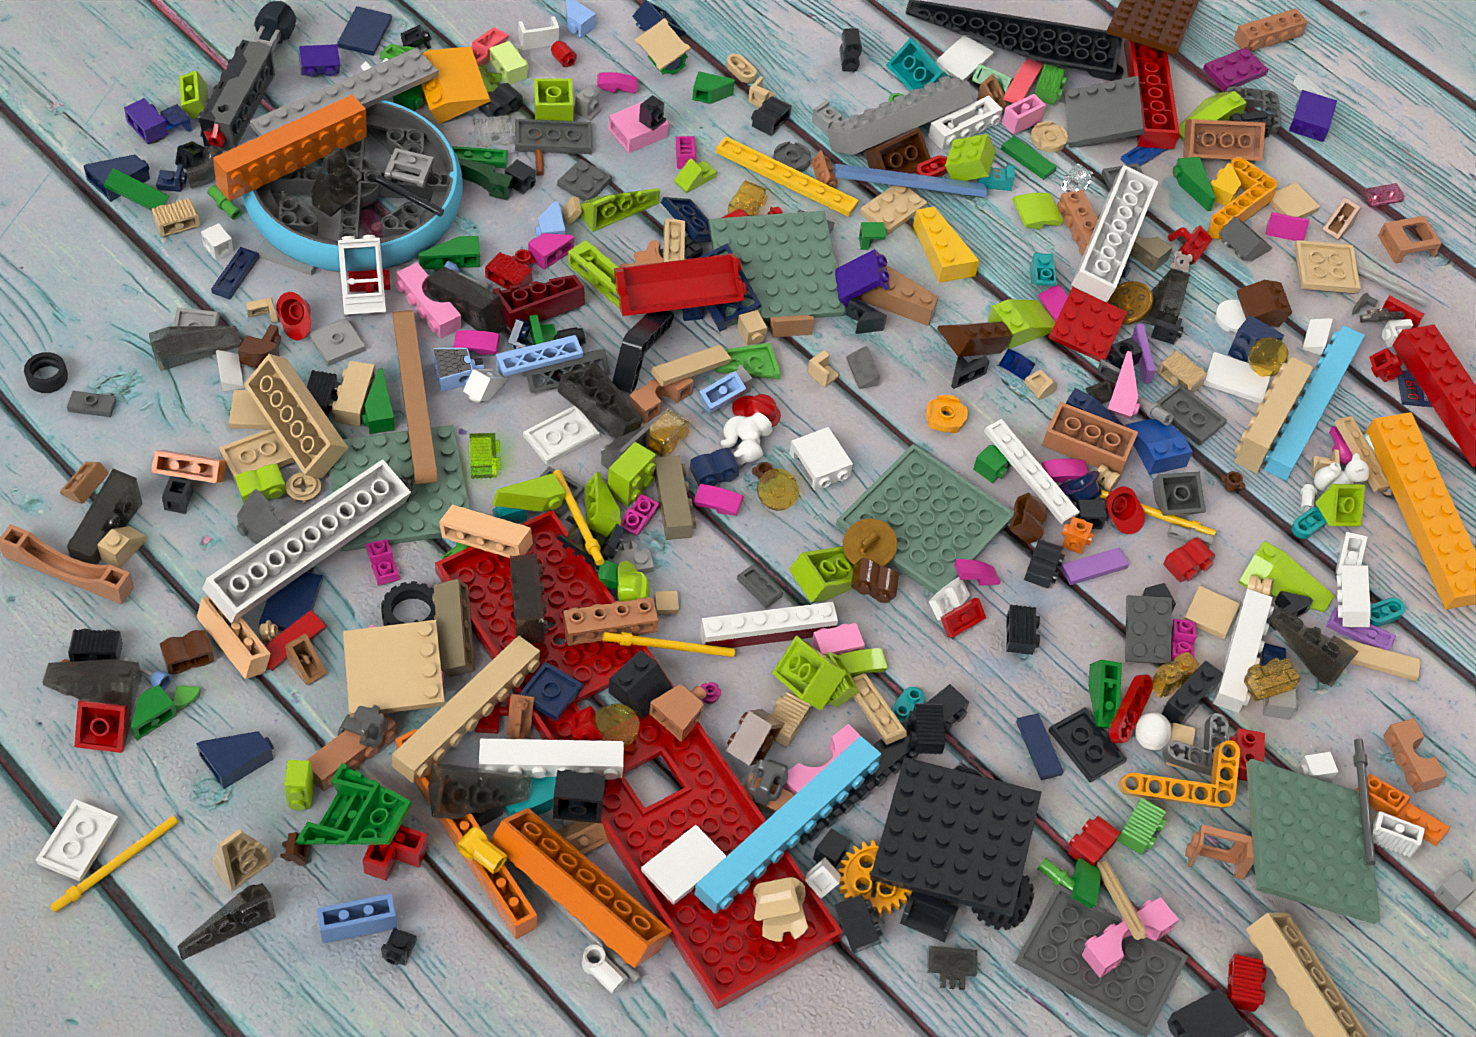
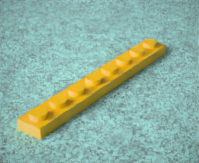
[716,136,859,217]

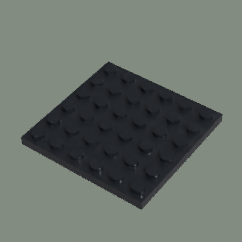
[870,757,1042,917]

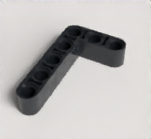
[612,311,674,394]

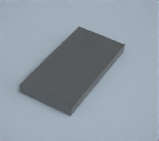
[515,119,592,154]

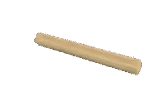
[1096,860,1147,940]

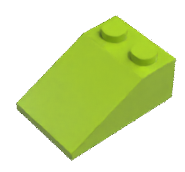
[988,299,1056,349]
[789,546,854,603]
[772,636,846,710]

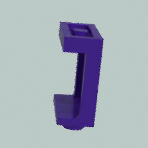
[1289,90,1337,142]
[835,249,890,308]

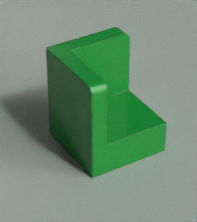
[859,222,886,250]

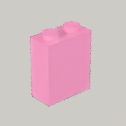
[609,101,669,153]

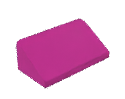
[1266,212,1309,241]
[1038,284,1068,322]

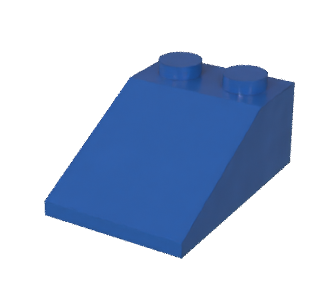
[1125,419,1193,475]

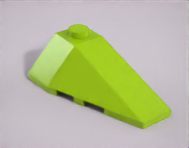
[1179,91,1247,141]
[580,188,660,232]
[1238,540,1334,612]

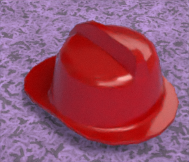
[276,292,311,341]
[732,394,781,427]
[1105,486,1145,534]

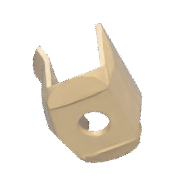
[753,877,808,942]

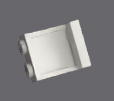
[790,427,853,490]

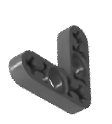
[1226,87,1281,134]
[1162,713,1229,776]

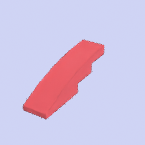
[471,27,509,70]
[1003,58,1044,104]

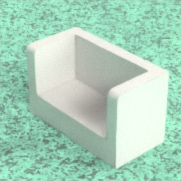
[518,16,559,50]

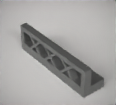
[522,349,610,393]

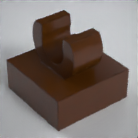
[280,832,310,866]

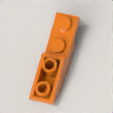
[1357,773,1450,847]

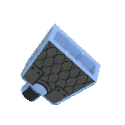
[434,348,484,392]

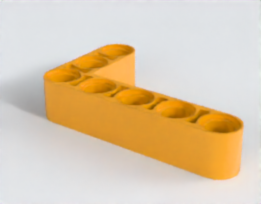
[1208,157,1277,239]
[1118,740,1240,809]

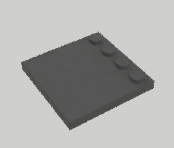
[1064,76,1144,148]

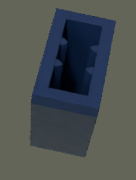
[84,154,150,202]
[196,731,274,789]

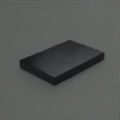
[1048,707,1127,783]

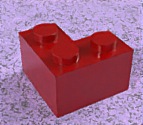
[362,825,428,881]

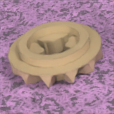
[286,472,321,503]

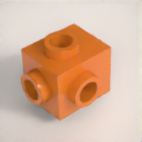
[1061,517,1094,555]

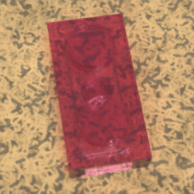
[1361,183,1405,208]
[360,208,382,238]

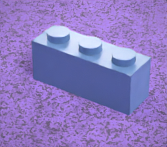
[317,893,397,943]

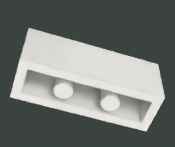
[1337,566,1370,627]

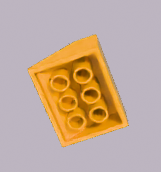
[421,47,491,124]

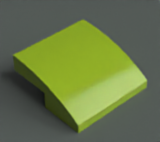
[1012,193,1063,229]

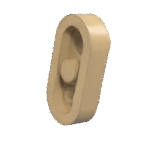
[726,54,757,83]

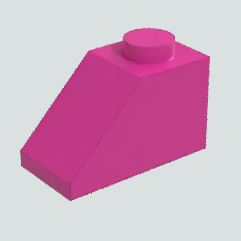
[528,233,574,270]

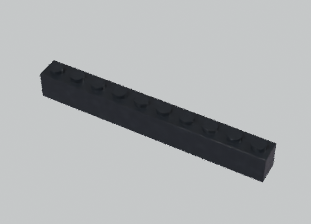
[799,684,969,846]

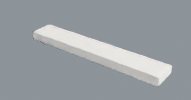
[984,419,1080,525]

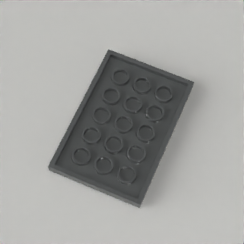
[1015,884,1188,1037]

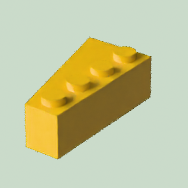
[913,207,979,283]

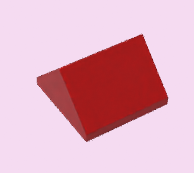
[74,700,131,753]

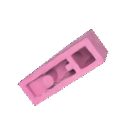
[1107,351,1140,419]

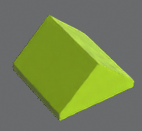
[1315,484,1365,526]

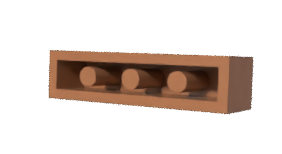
[306,713,397,791]

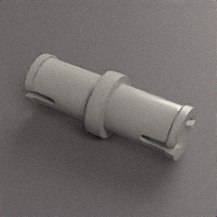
[1136,397,1174,426]
[1167,523,1213,548]

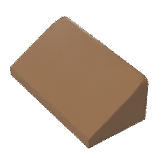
[60,461,108,504]

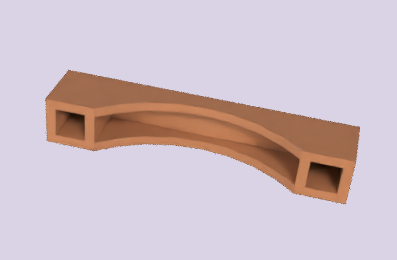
[0,524,134,605]

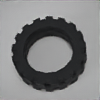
[381,581,436,626]

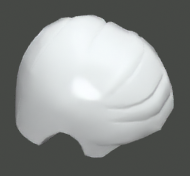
[1135,712,1172,750]

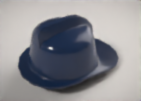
[1058,471,1102,503]

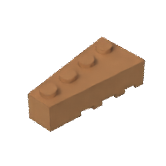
[855,265,939,326]

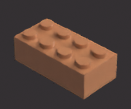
[1183,119,1266,161]
[1042,402,1138,475]

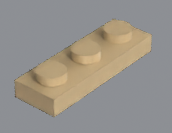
[663,218,685,262]

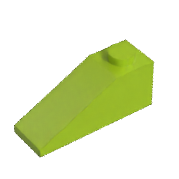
[585,472,621,537]
[492,473,566,512]

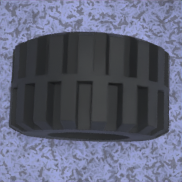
[971,875,1034,930]

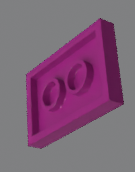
[1203,47,1268,92]

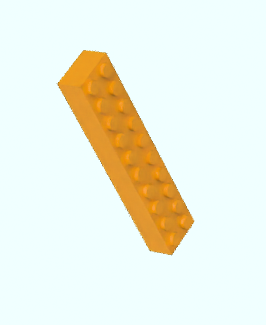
[1366,412,1476,610]

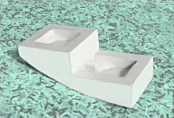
[929,577,970,620]

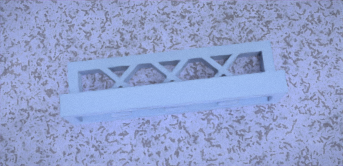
[496,335,583,376]

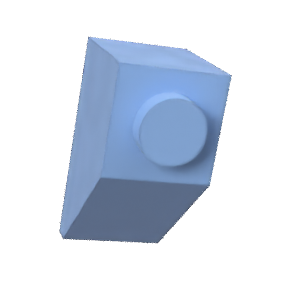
[566,0,596,38]
[535,201,565,238]
[698,371,746,415]

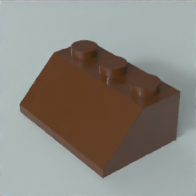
[863,128,931,185]
[937,322,1013,357]

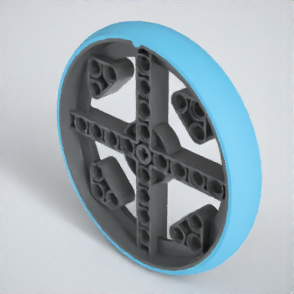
[243,100,463,272]

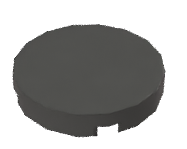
[773,142,811,172]

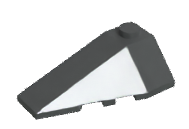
[237,488,314,572]

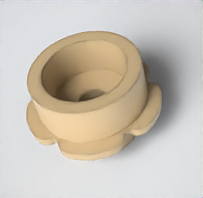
[260,620,279,642]

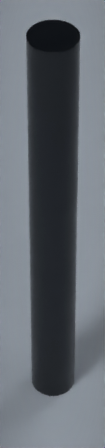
[375,175,444,217]

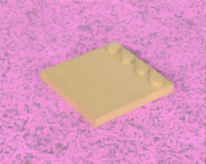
[343,620,445,718]

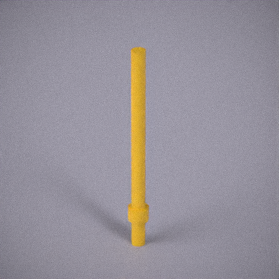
[553,470,604,566]
[1098,489,1216,538]
[602,632,735,657]
[49,815,178,913]

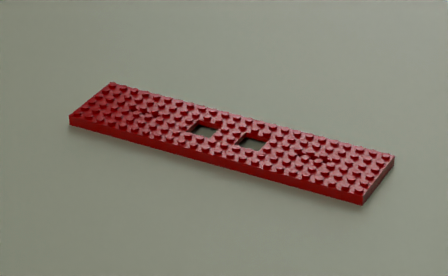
[435,510,843,1010]

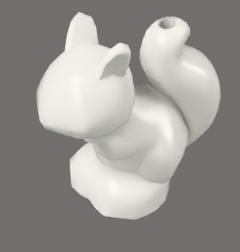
[720,413,773,466]
[1314,453,1370,492]

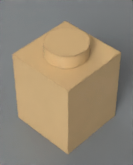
[737,310,767,346]

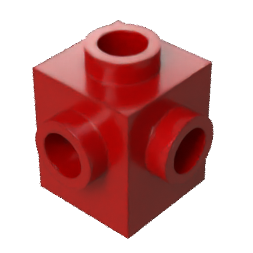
[1369,348,1403,382]

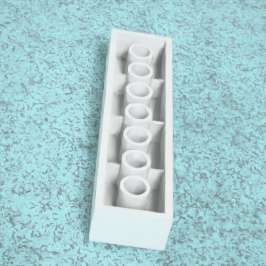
[1071,165,1158,302]

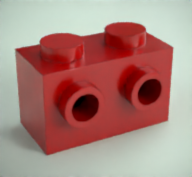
[1228,728,1265,781]

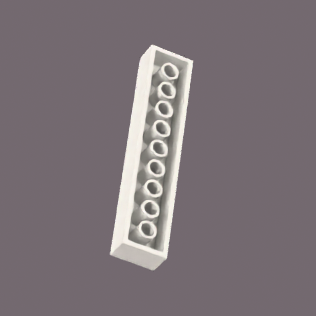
[202,459,411,624]

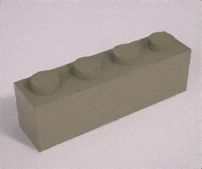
[654,455,696,540]
[432,579,475,677]

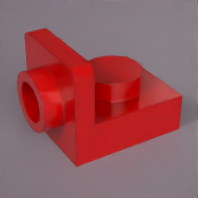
[571,705,603,741]

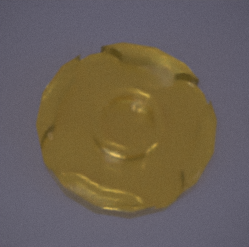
[1248,337,1289,377]
[756,468,799,511]
[596,703,640,747]

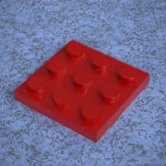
[1048,287,1127,362]

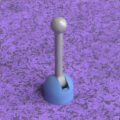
[442,261,489,290]
[121,656,172,690]

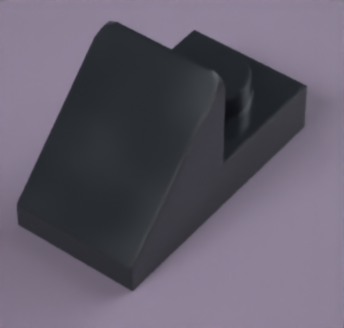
[846,297,887,334]
[951,356,990,389]
[1269,591,1313,631]

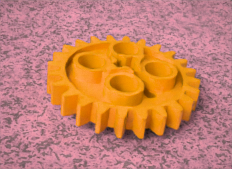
[838,840,912,917]

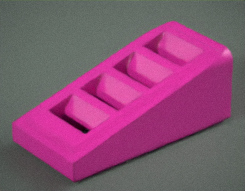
[675,136,696,169]

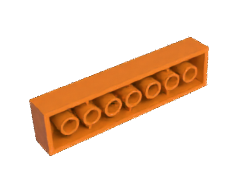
[213,94,367,201]
[489,808,672,968]

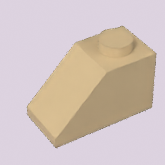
[97,526,148,569]

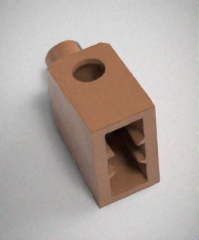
[650,685,706,742]

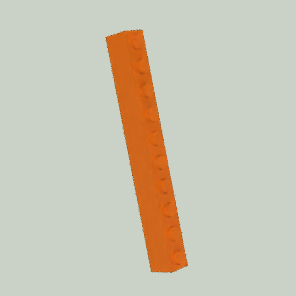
[395,729,537,939]

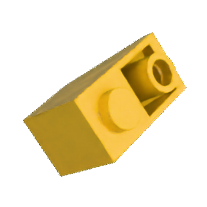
[1211,163,1241,206]

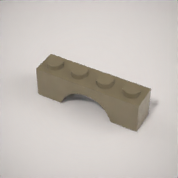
[1098,213,1173,272]

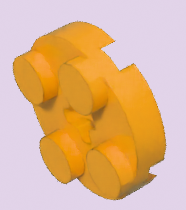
[925,395,968,433]

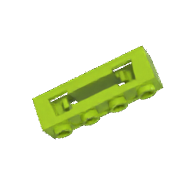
[568,240,620,309]

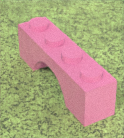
[395,262,461,339]
[783,724,861,795]
[1082,897,1179,978]

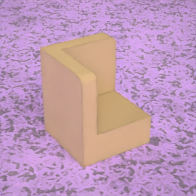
[748,76,775,107]
[807,350,839,388]
[1311,449,1340,477]

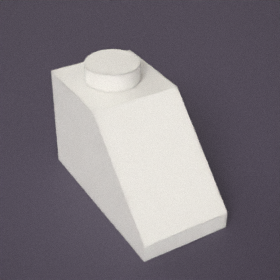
[463,369,508,403]

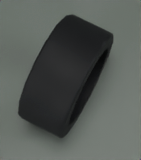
[24,352,68,393]

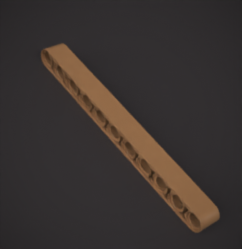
[392,310,437,485]

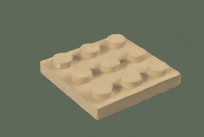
[1294,240,1360,293]

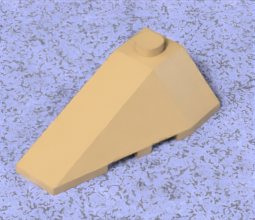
[212,829,272,891]

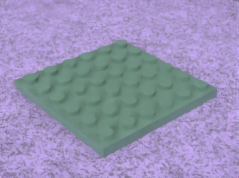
[708,211,845,325]
[329,425,470,552]
[836,444,1014,594]
[1246,759,1380,924]

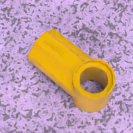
[456,827,507,874]

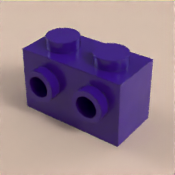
[298,44,340,77]
[124,98,168,144]

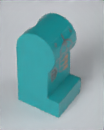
[978,165,1015,191]

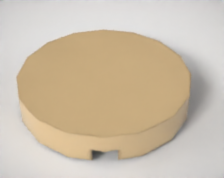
[1030,121,1068,152]

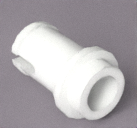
[1300,484,1317,512]

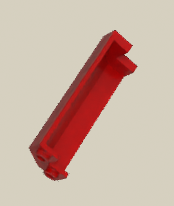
[614,253,747,316]

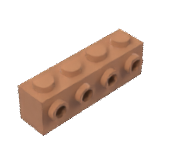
[1233,8,1308,51]
[1057,190,1098,255]
[563,597,658,646]

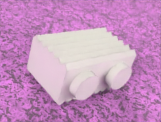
[1372,811,1425,858]

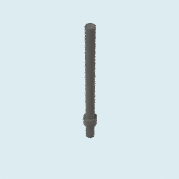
[1353,738,1376,865]

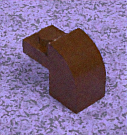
[238,324,281,368]

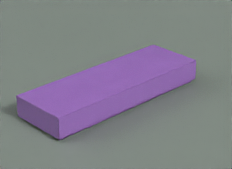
[1132,324,1156,383]
[1061,548,1129,585]
[1326,607,1396,651]

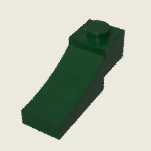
[458,158,512,200]

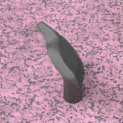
[1352,293,1378,315]

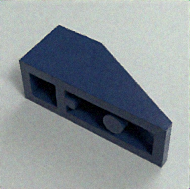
[1066,388,1124,426]

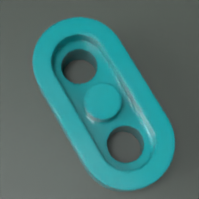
[1291,507,1327,539]
[1370,597,1406,627]
[891,687,925,723]

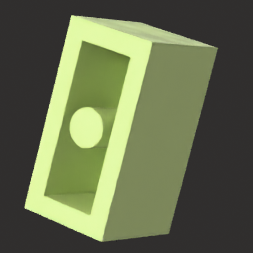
[490,41,529,84]

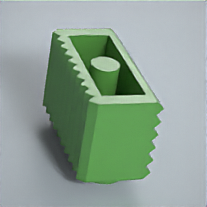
[1035,64,1067,105]
[1117,797,1167,855]

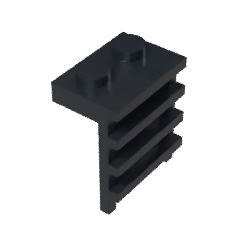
[557,515,624,570]

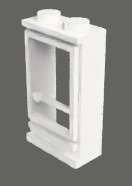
[338,235,386,317]

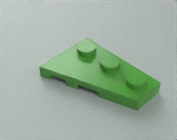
[714,343,781,379]

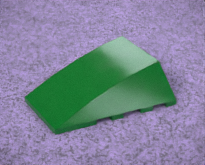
[296,763,412,845]

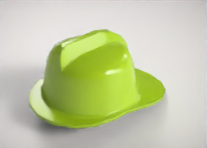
[618,560,650,602]

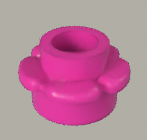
[700,682,721,704]

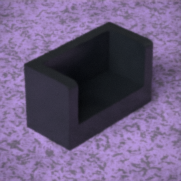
[900,891,958,943]

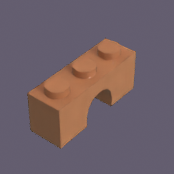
[629,377,694,424]
[1383,718,1446,793]

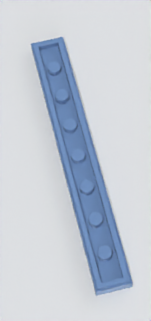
[834,164,987,197]

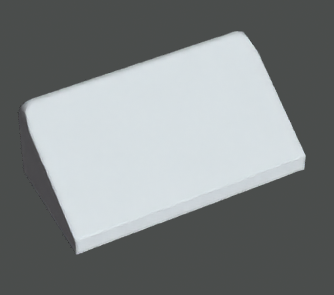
[1293,74,1330,98]
[1302,318,1333,355]
[216,350,244,391]

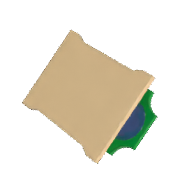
[634,18,691,75]

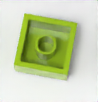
[534,78,574,121]
[945,134,996,181]
[608,442,656,507]

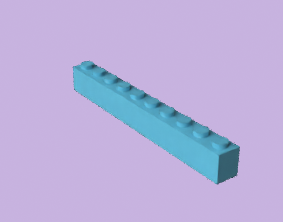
[1264,325,1365,481]
[694,736,881,914]

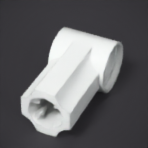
[581,945,628,994]

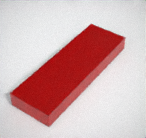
[265,610,327,671]

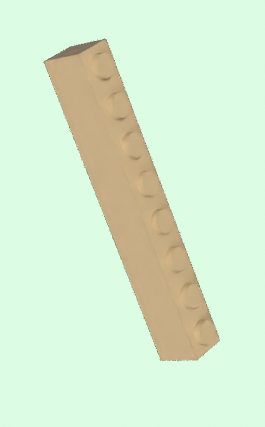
[392,636,540,783]

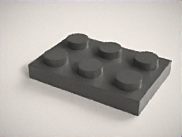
[1156,383,1227,446]
[1125,595,1172,664]

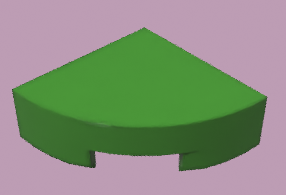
[173,686,201,710]

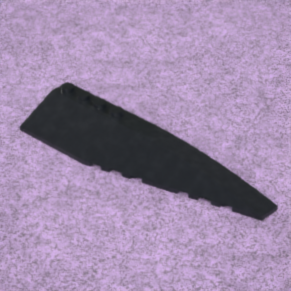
[906,0,1123,75]

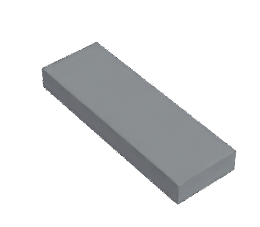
[256,239,316,275]

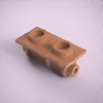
[811,150,838,188]
[507,694,534,739]

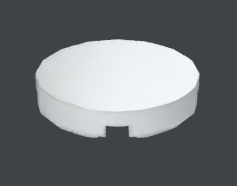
[1215,300,1246,334]

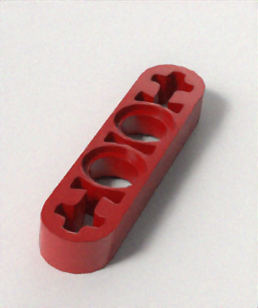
[1109,674,1153,744]

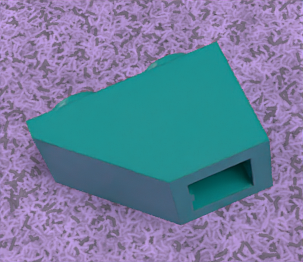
[1029,253,1056,286]

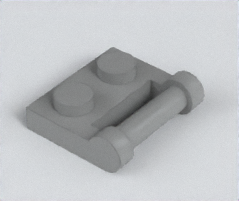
[384,148,434,188]

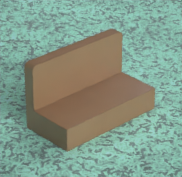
[769,315,814,337]
[556,821,609,854]

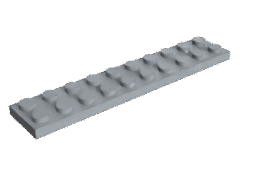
[250,48,438,136]

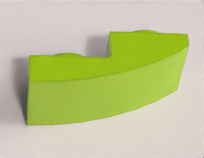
[839,648,888,677]

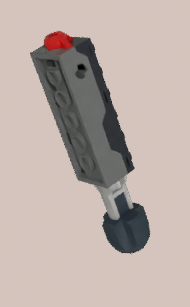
[198,1,296,151]

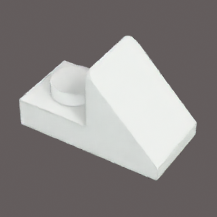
[1335,532,1368,574]

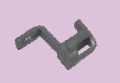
[338,705,388,748]
[748,760,789,806]

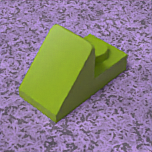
[674,159,717,193]

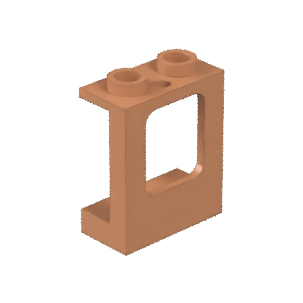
[1378,216,1442,264]
[1185,824,1254,880]

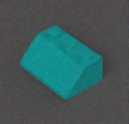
[886,37,953,91]

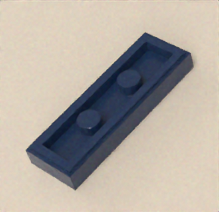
[211,247,259,300]
[1016,713,1064,780]

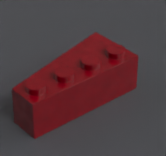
[493,275,585,331]

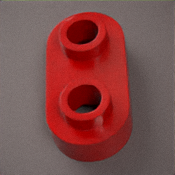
[916,155,948,177]

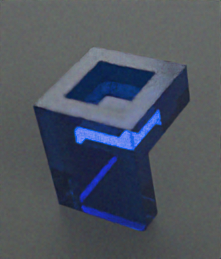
[160,104,192,132]
[998,348,1035,381]

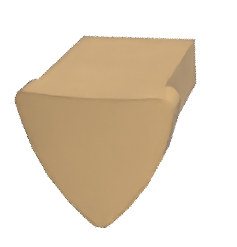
[246,297,278,323]
[1024,370,1057,400]

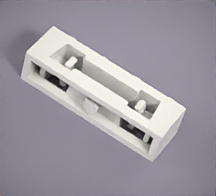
[928,96,1003,150]

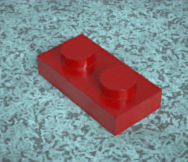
[1380,295,1425,328]
[940,597,986,638]

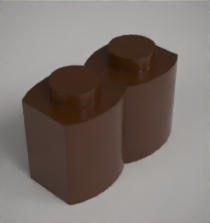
[1010,492,1047,544]
[851,558,899,603]
[160,630,214,674]

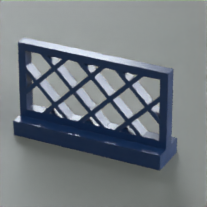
[688,243,762,332]

